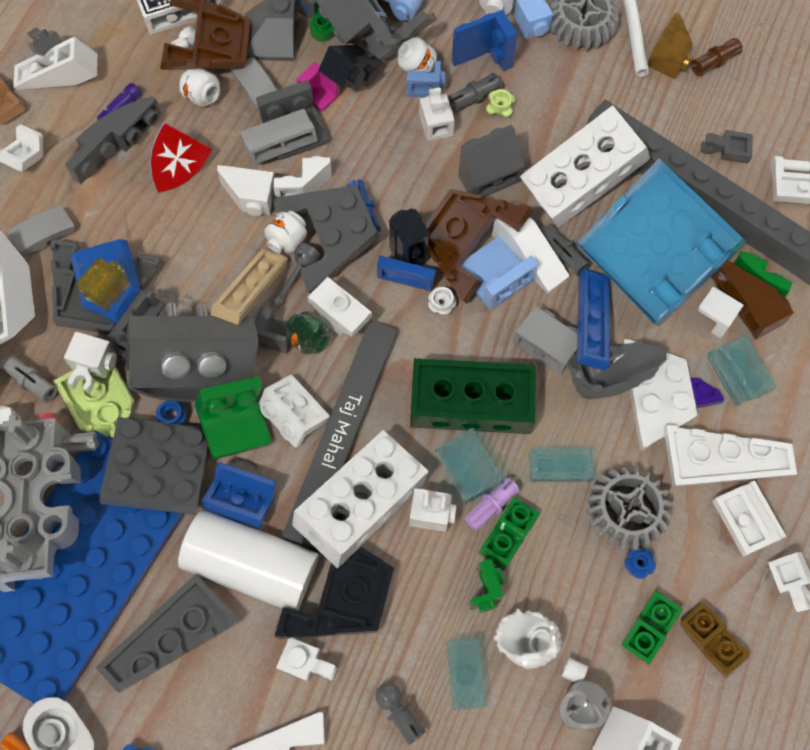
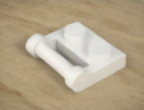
[770,156,810,204]

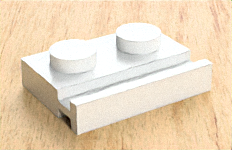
[712,481,787,557]

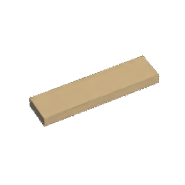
[211,248,288,325]

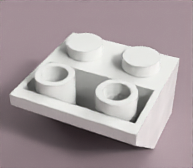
[591,706,682,750]

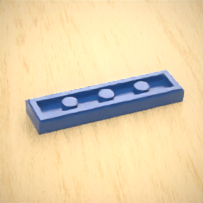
[577,269,610,371]

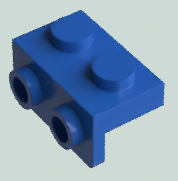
[202,462,276,528]

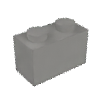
[513,306,577,376]

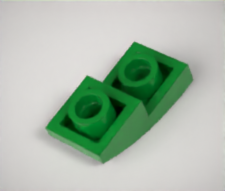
[733,251,793,297]
[478,497,540,570]
[621,590,683,665]

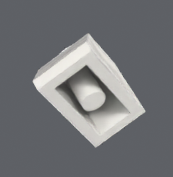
[217,165,275,216]

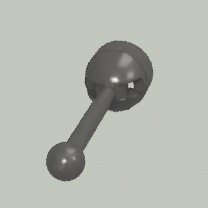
[272,243,320,307]

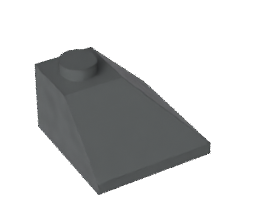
[245,0,298,61]

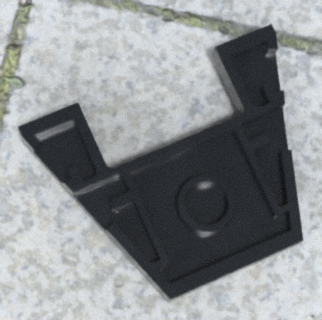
[274,537,394,639]

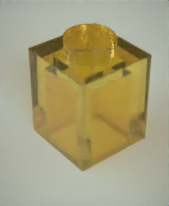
[76,257,129,312]

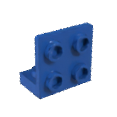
[452,10,518,71]

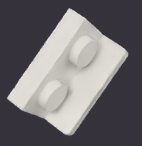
[258,374,330,448]

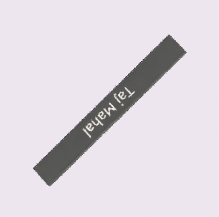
[281,320,397,550]

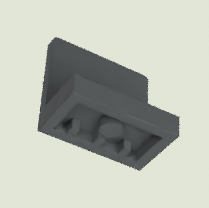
[256,80,329,159]

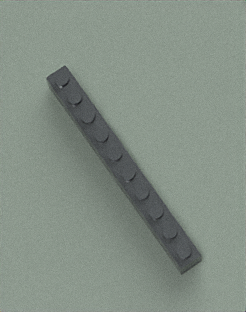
[587,99,810,285]

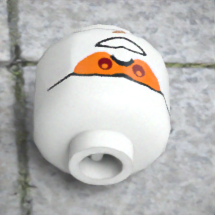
[398,37,437,73]
[179,69,220,107]
[264,211,307,254]

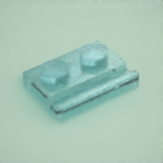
[706,336,777,407]
[434,428,504,504]

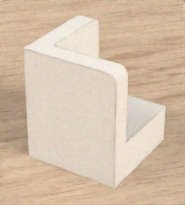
[698,286,743,338]

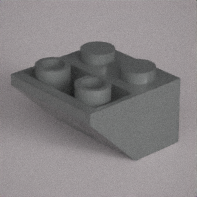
[458,124,525,197]

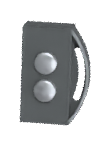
[125,303,259,402]

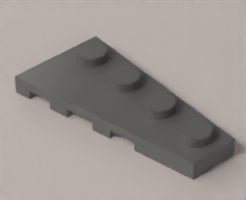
[96,574,240,693]

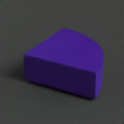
[690,378,724,409]

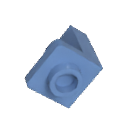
[406,61,446,98]

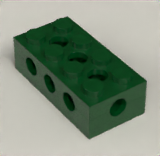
[410,358,536,434]

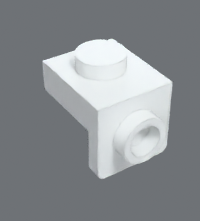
[0,124,43,172]

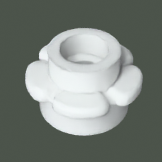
[428,287,456,315]

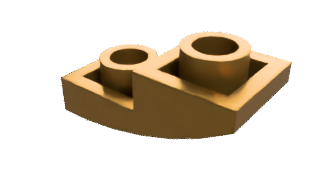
[679,602,750,678]

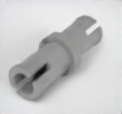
[0,354,57,403]

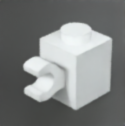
[419,87,454,141]
[64,331,117,393]
[409,488,457,532]

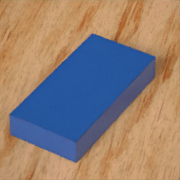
[377,256,436,291]

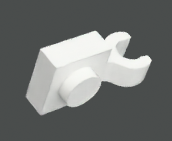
[768,552,810,612]
[276,638,338,682]

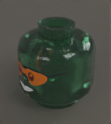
[286,311,330,355]

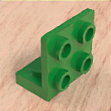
[194,376,271,459]

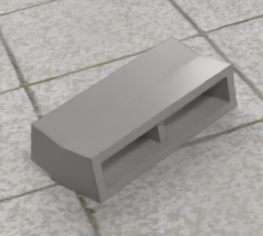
[240,109,318,165]

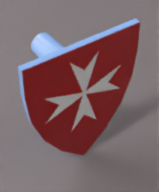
[150,122,212,193]

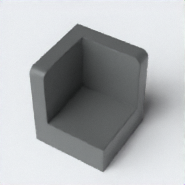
[254,306,296,353]

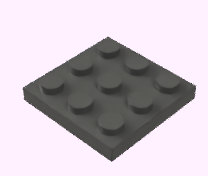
[99,417,208,515]

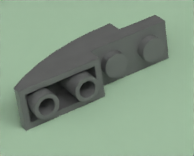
[65,96,162,184]

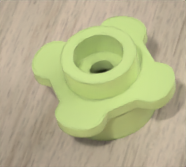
[486,89,515,117]

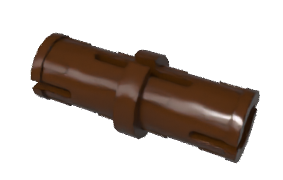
[691,38,743,76]

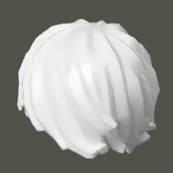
[494,609,562,669]

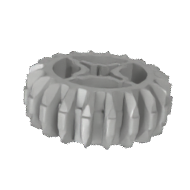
[549,0,619,51]
[586,466,672,551]

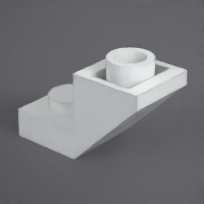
[274,156,332,197]

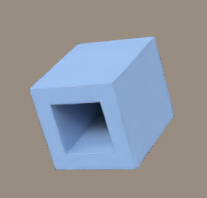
[513,0,553,39]

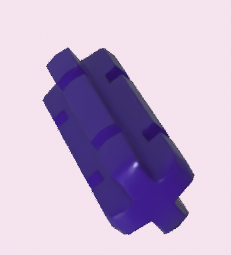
[97,83,141,120]

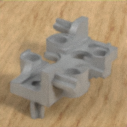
[0,414,99,592]

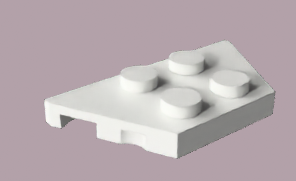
[621,339,697,451]

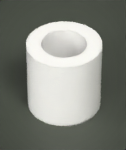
[561,657,588,683]

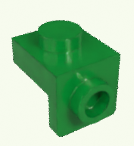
[469,559,504,613]

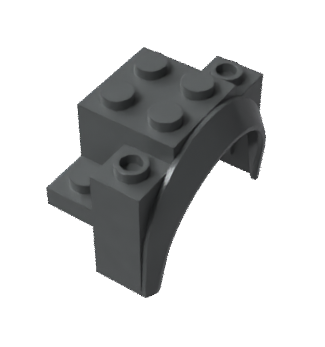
[315,0,437,60]

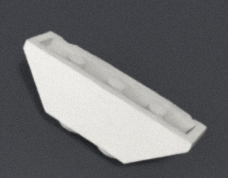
[0,231,35,344]

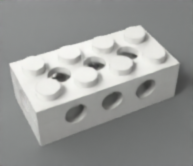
[520,105,650,228]
[292,430,429,569]

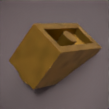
[648,12,693,79]

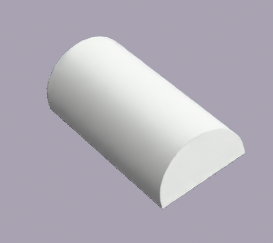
[178,509,321,611]

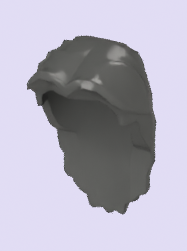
[567,340,667,400]

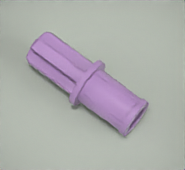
[465,477,519,531]

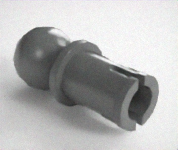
[375,683,426,746]

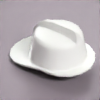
[23,698,94,750]

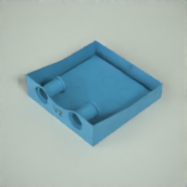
[576,158,746,326]

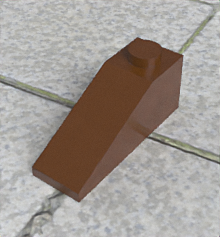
[711,261,794,340]

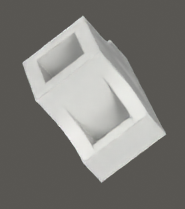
[308,277,372,337]

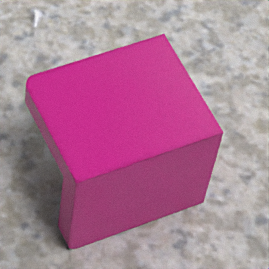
[297,62,340,112]

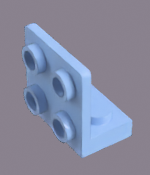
[461,237,539,311]

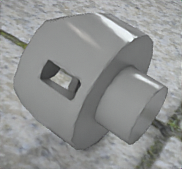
[559,681,611,729]

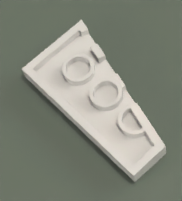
[664,425,797,487]

